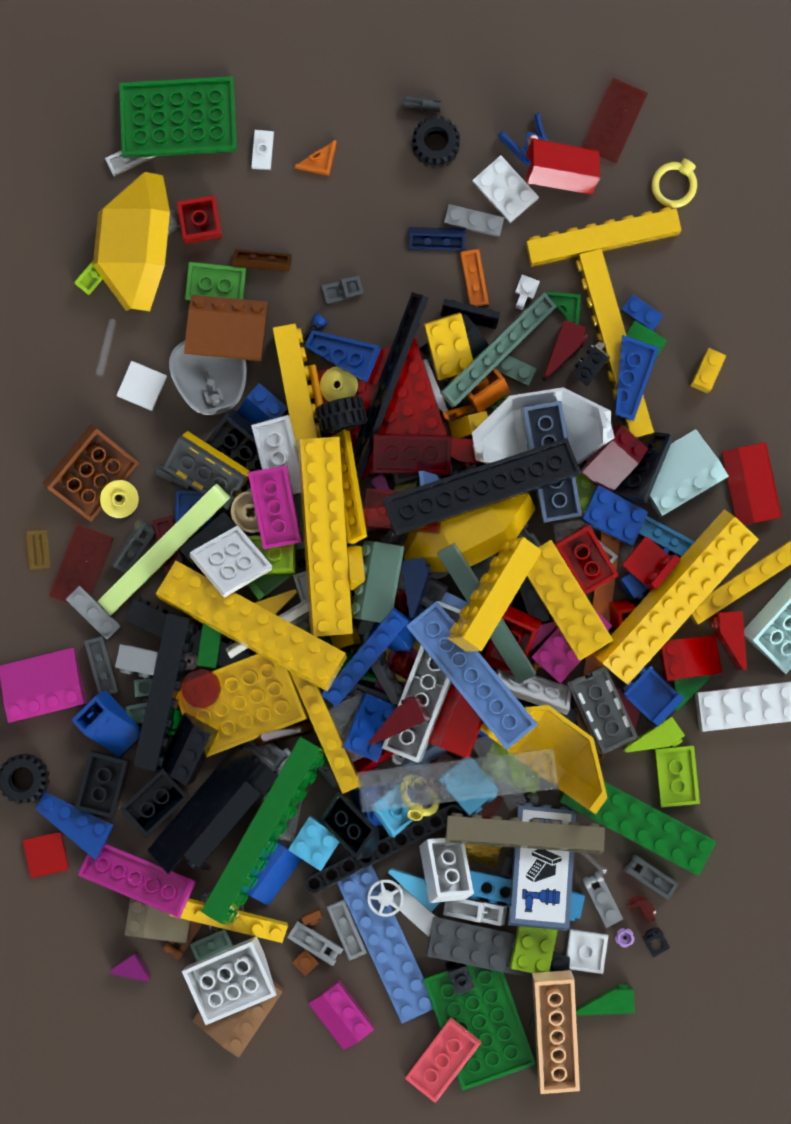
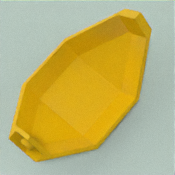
[93,172,170,312]
[402,493,536,572]
[480,705,607,814]

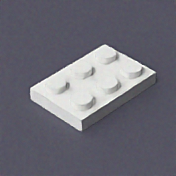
[472,155,539,224]

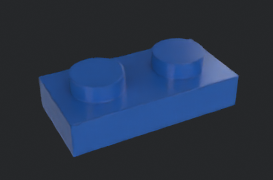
[621,294,664,331]

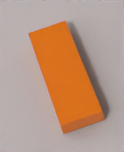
[460,249,489,307]

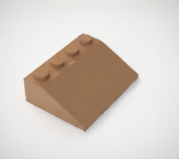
[192,981,284,1058]

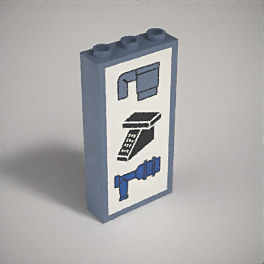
[508,803,577,931]

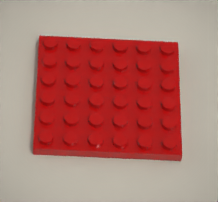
[309,338,452,478]

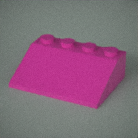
[0,647,88,723]

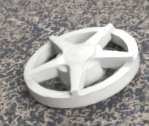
[368,880,404,917]

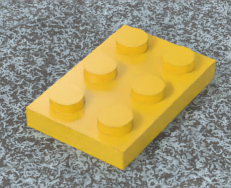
[423,313,473,380]

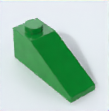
[576,983,635,1016]

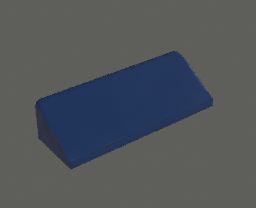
[408,227,466,251]

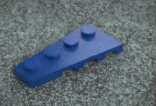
[615,335,659,421]
[36,792,114,861]

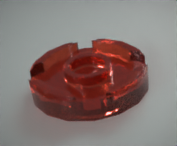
[182,669,221,708]

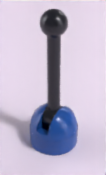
[300,312,328,345]

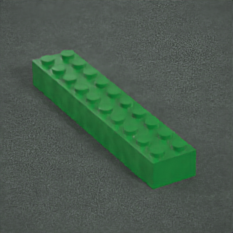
[201,737,327,925]

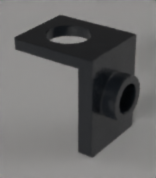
[642,927,670,957]
[446,961,475,995]

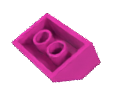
[308,979,374,1050]

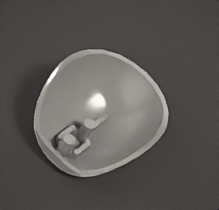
[169,341,247,415]

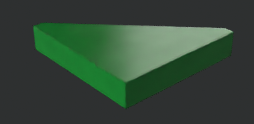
[546,291,581,325]
[674,675,710,711]

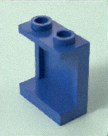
[622,666,685,726]

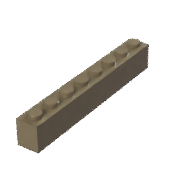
[445,813,605,854]

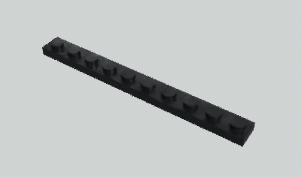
[353,292,428,481]

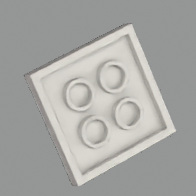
[190,525,272,597]

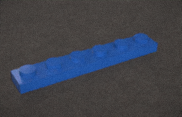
[321,607,409,707]

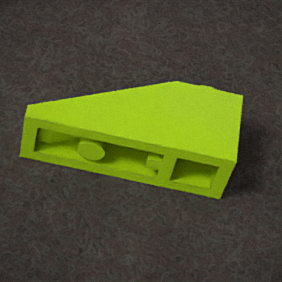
[622,716,685,753]

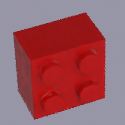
[177,195,223,244]

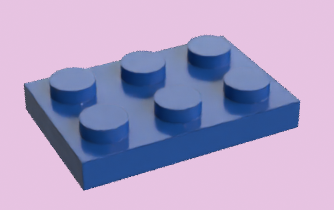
[581,485,648,547]
[342,693,397,762]

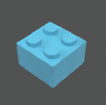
[288,815,339,871]

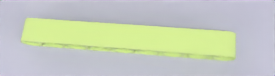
[97,484,231,616]

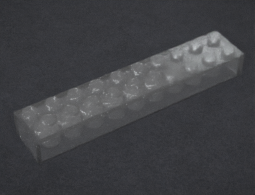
[356,748,558,812]

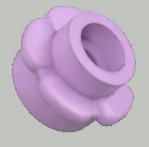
[615,928,635,948]

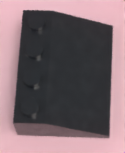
[206,409,262,493]

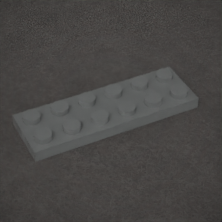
[425,917,532,978]

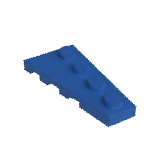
[305,330,381,383]

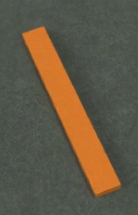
[583,531,620,676]

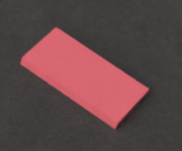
[405,1017,482,1103]

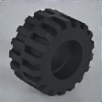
[412,115,460,169]
[315,396,368,434]
[0,754,50,804]

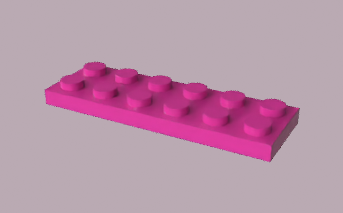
[78,844,196,919]

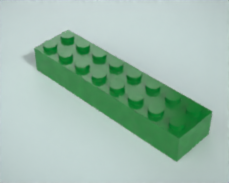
[558,781,717,876]

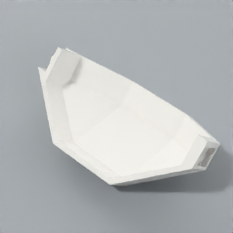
[472,387,615,465]

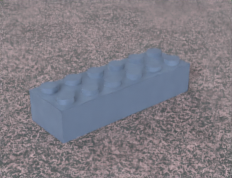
[521,401,582,524]

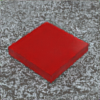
[22,831,70,878]

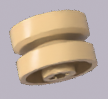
[231,488,260,533]

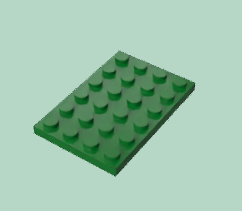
[119,76,237,158]
[423,965,536,1091]

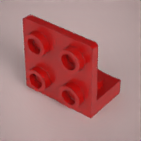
[622,536,681,591]

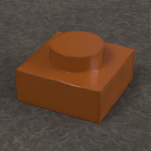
[301,908,323,926]
[292,949,319,976]

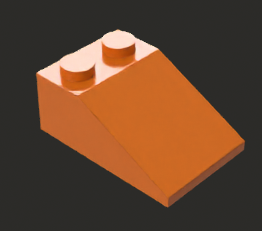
[466,368,511,413]

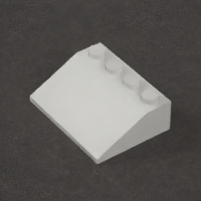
[182,936,277,1025]

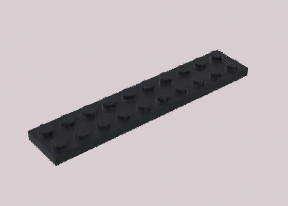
[382,438,581,537]

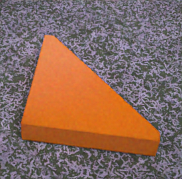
[295,140,337,176]
[442,404,477,423]

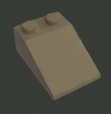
[125,898,191,943]

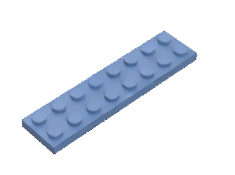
[406,601,538,750]
[337,865,434,1023]

